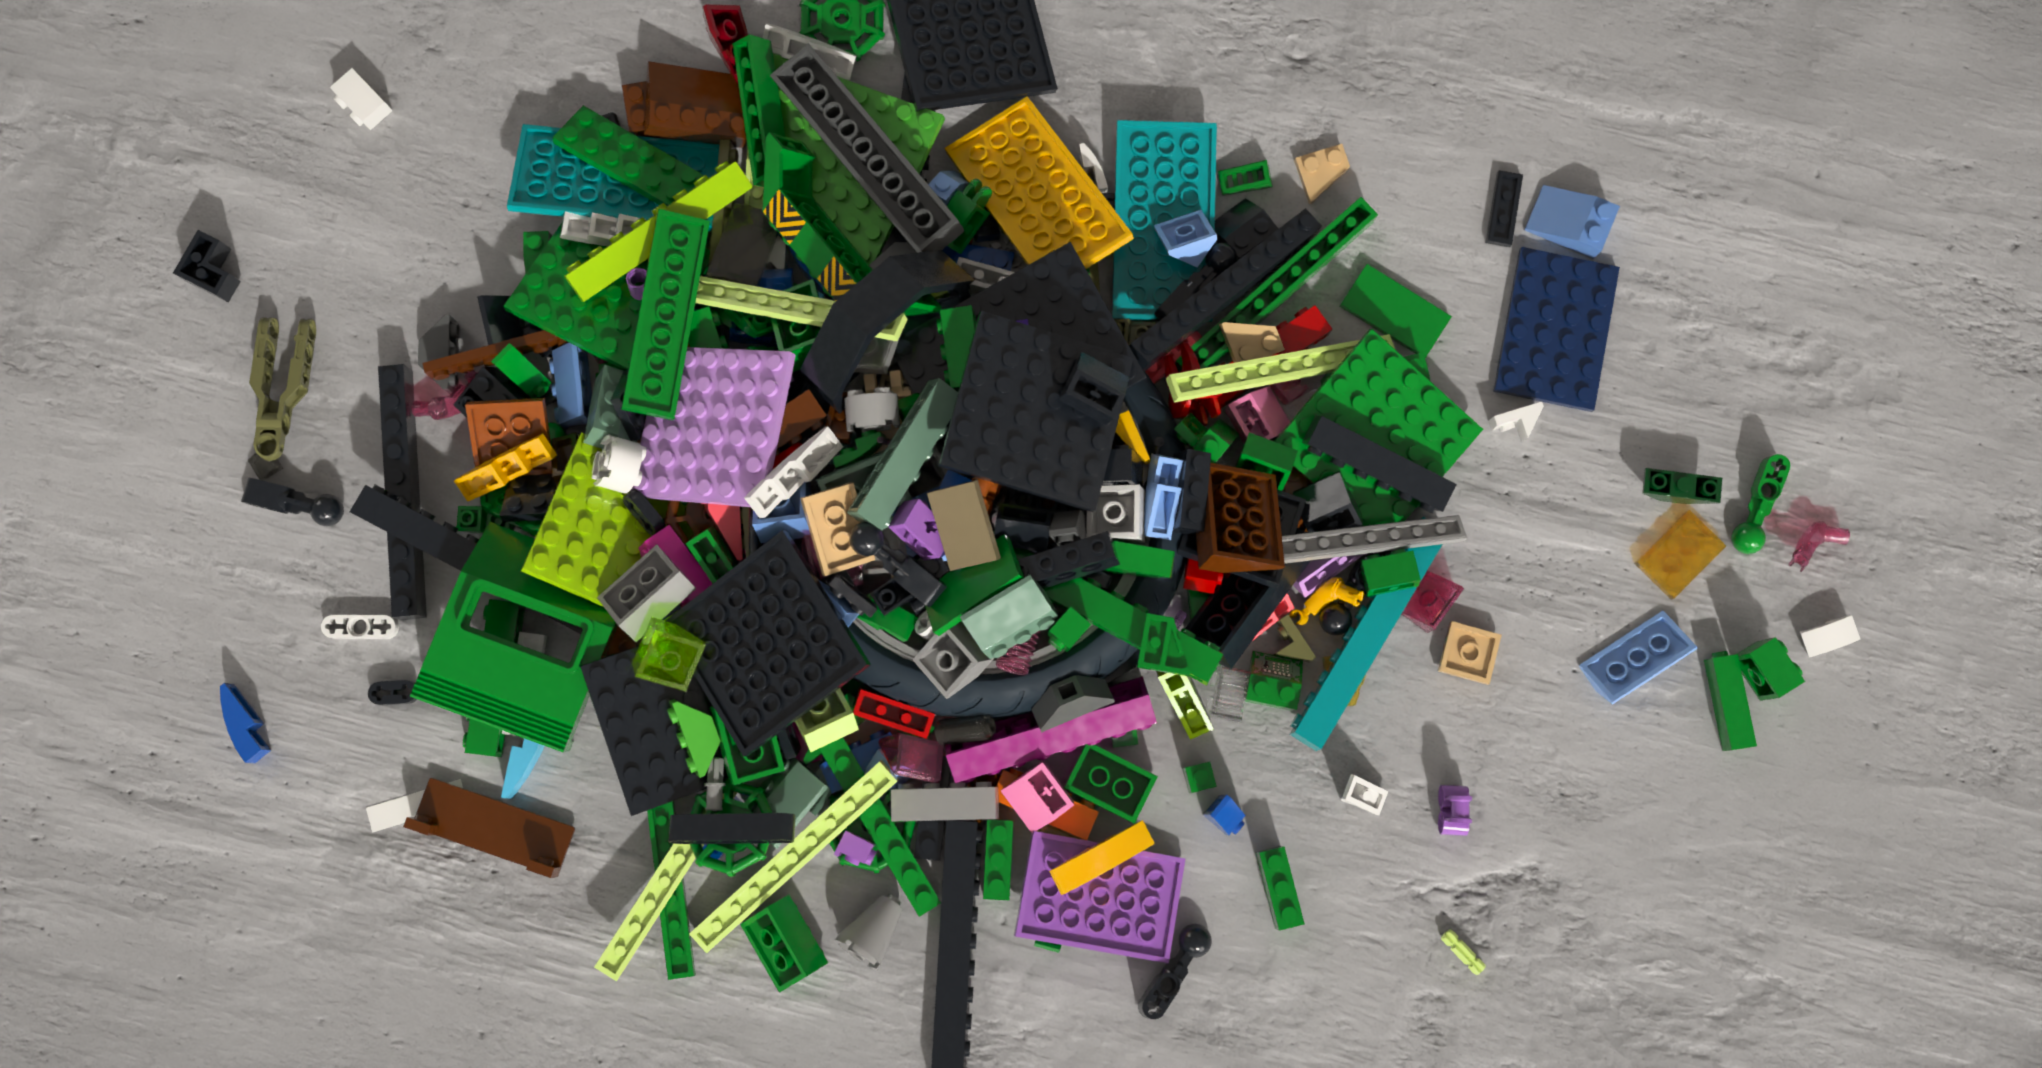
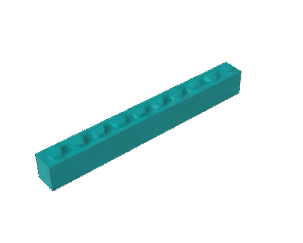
[1289,516,1443,751]

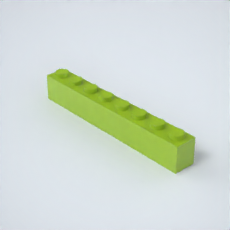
[564,160,753,302]

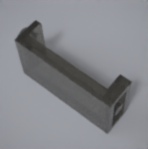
[707,203,780,287]

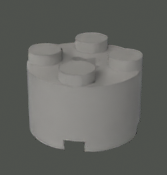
[844,387,900,432]

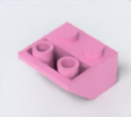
[1225,387,1290,443]
[1001,760,1074,833]

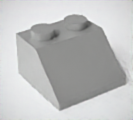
[913,621,994,699]

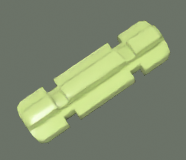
[1441,929,1486,975]

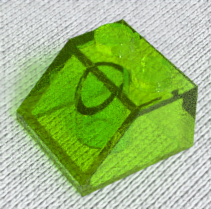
[632,617,706,692]

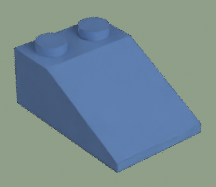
[1524,185,1620,259]
[752,481,812,543]

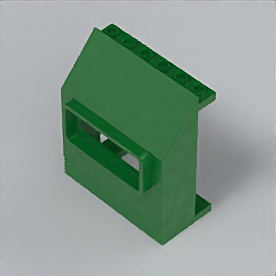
[410,522,618,753]

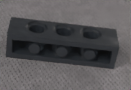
[1018,531,1120,589]

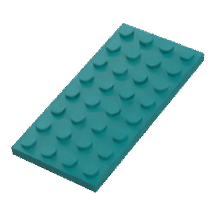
[1112,120,1217,323]
[507,124,720,232]

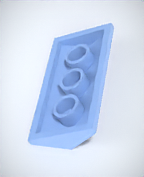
[1579,611,1697,704]

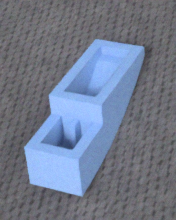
[1144,454,1183,540]

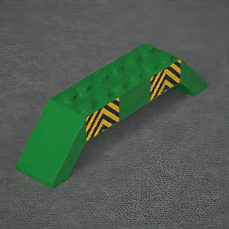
[763,132,942,316]

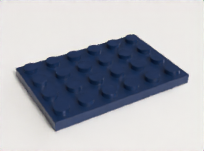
[1493,247,1620,412]

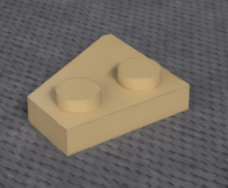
[1294,144,1350,204]

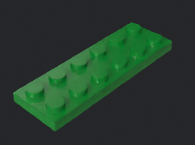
[552,105,704,206]

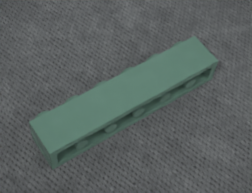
[847,378,958,531]

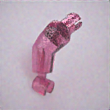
[411,370,478,420]
[1788,521,1850,572]

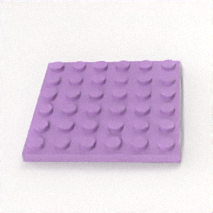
[630,347,796,507]

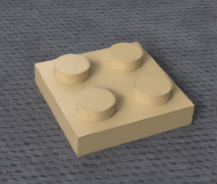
[1438,621,1502,685]

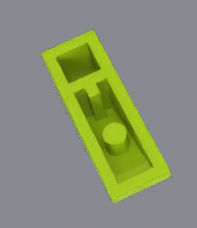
[1156,671,1213,740]

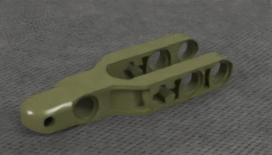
[249,317,316,461]

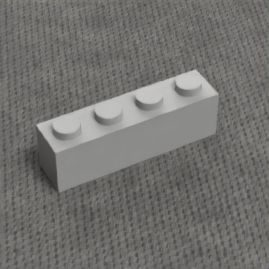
[891,782,999,821]

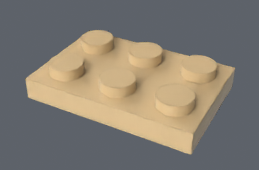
[800,482,875,576]

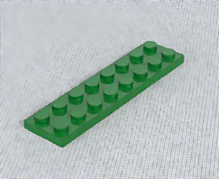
[621,209,710,420]

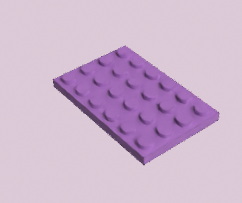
[1014,831,1186,963]

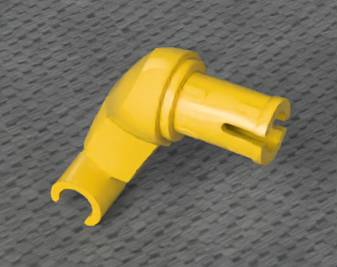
[1289,577,1363,625]

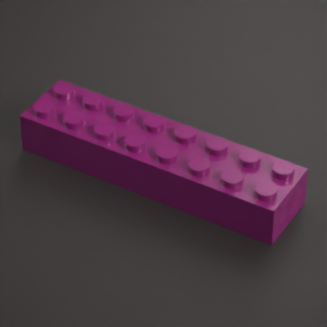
[945,676,1157,783]

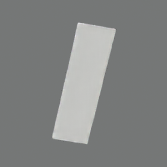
[366,779,463,833]

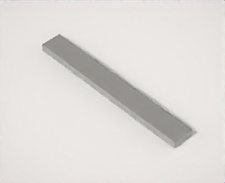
[1282,515,1467,563]

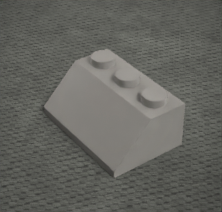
[597,545,696,642]

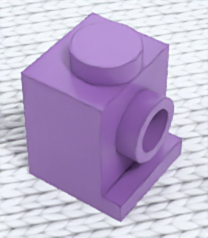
[833,830,877,866]

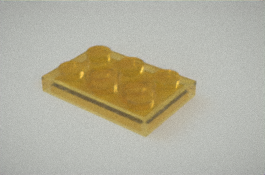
[1634,510,1726,600]

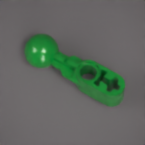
[1731,454,1790,554]

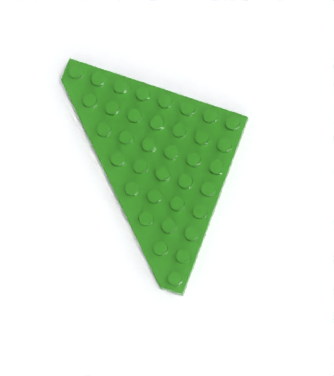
[773,53,945,265]

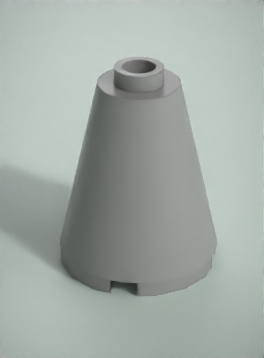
[835,894,903,970]

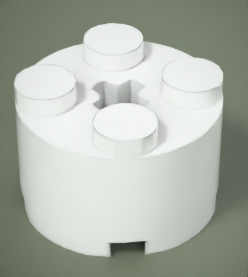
[592,435,646,493]

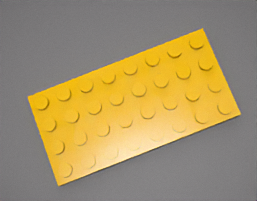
[944,96,1134,269]

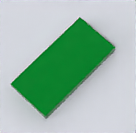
[1339,264,1452,358]
[925,534,1024,636]

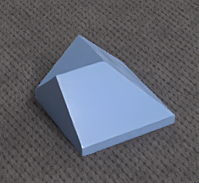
[1154,210,1217,267]

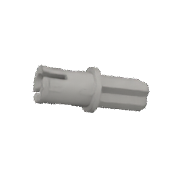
[704,757,726,811]

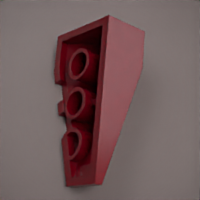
[703,4,749,87]

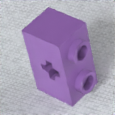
[888,499,944,560]

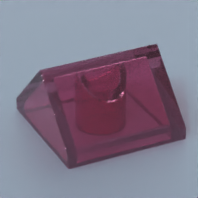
[1401,570,1464,633]
[878,733,944,783]

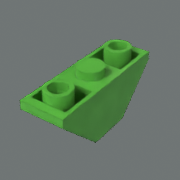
[667,699,721,778]

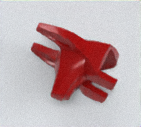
[1164,342,1223,426]

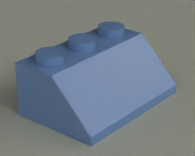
[549,343,592,429]

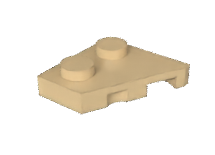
[1219,322,1285,363]

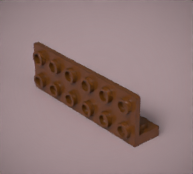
[403,778,575,878]

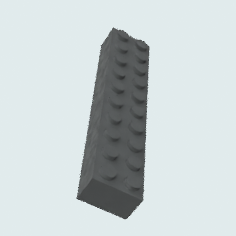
[770,43,965,253]

